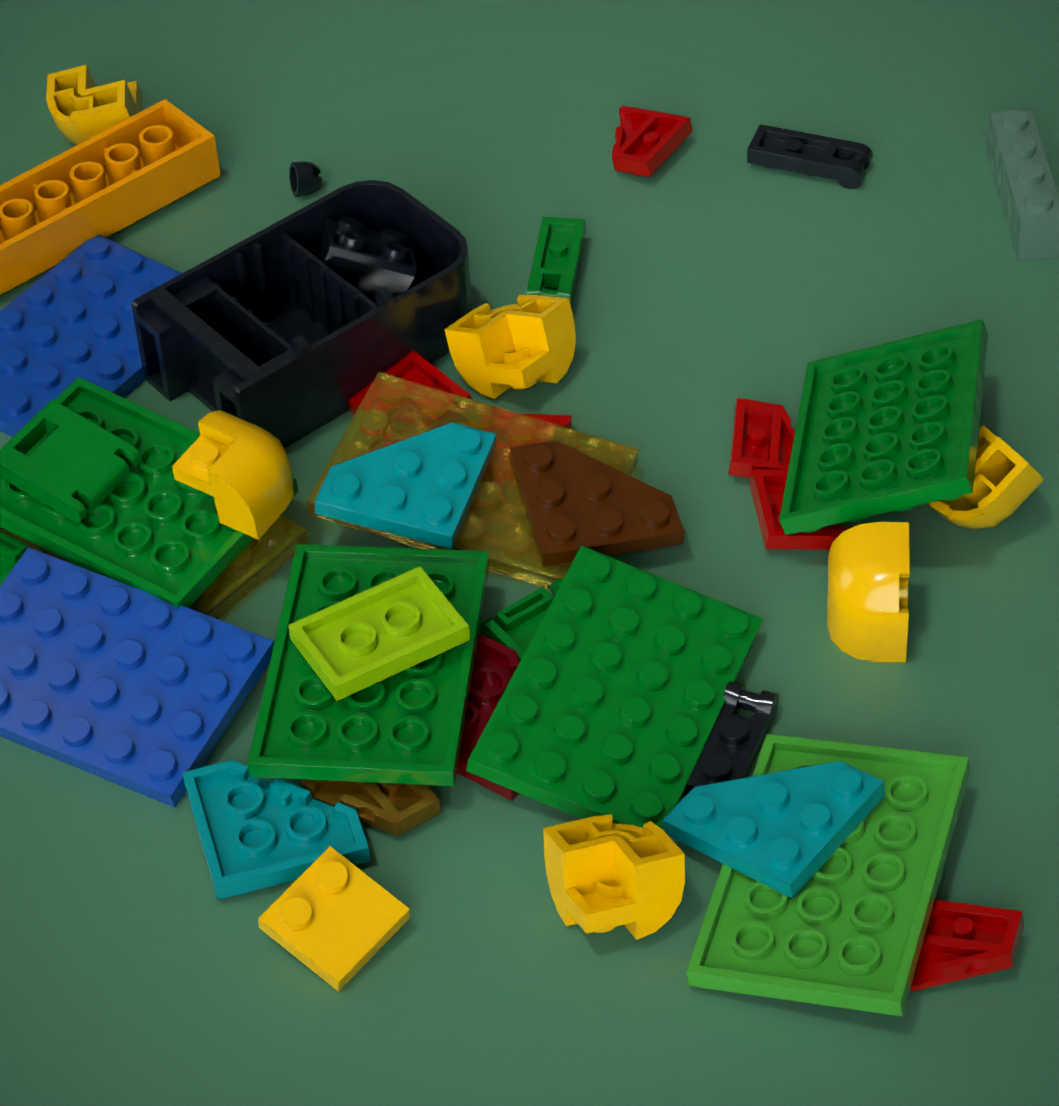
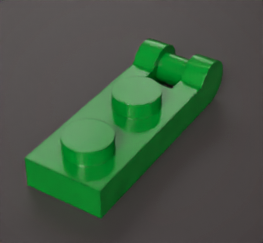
[526,217,586,309]

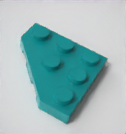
[315,423,497,549]
[182,760,370,900]
[663,761,885,898]

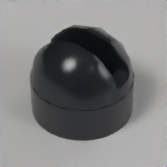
[289,161,322,196]

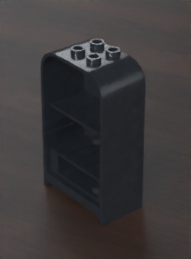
[131,180,472,448]

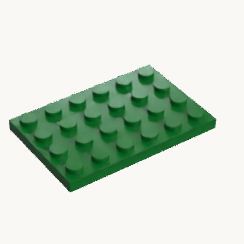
[779,319,988,535]
[0,377,299,608]
[247,544,490,786]
[466,545,763,832]

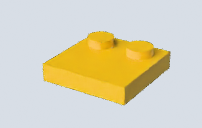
[258,846,410,992]

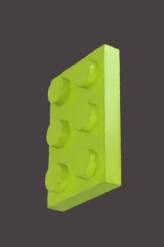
[288,566,470,701]

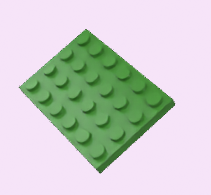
[686,734,970,1017]

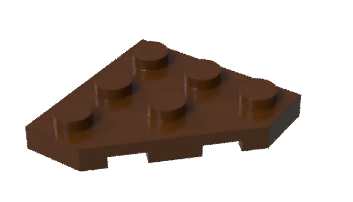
[509,440,684,567]

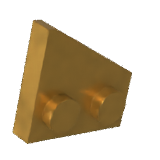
[301,779,441,836]

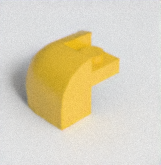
[46,65,142,145]
[444,295,576,399]
[172,410,294,540]
[928,425,1044,530]
[827,522,910,663]
[543,814,685,940]

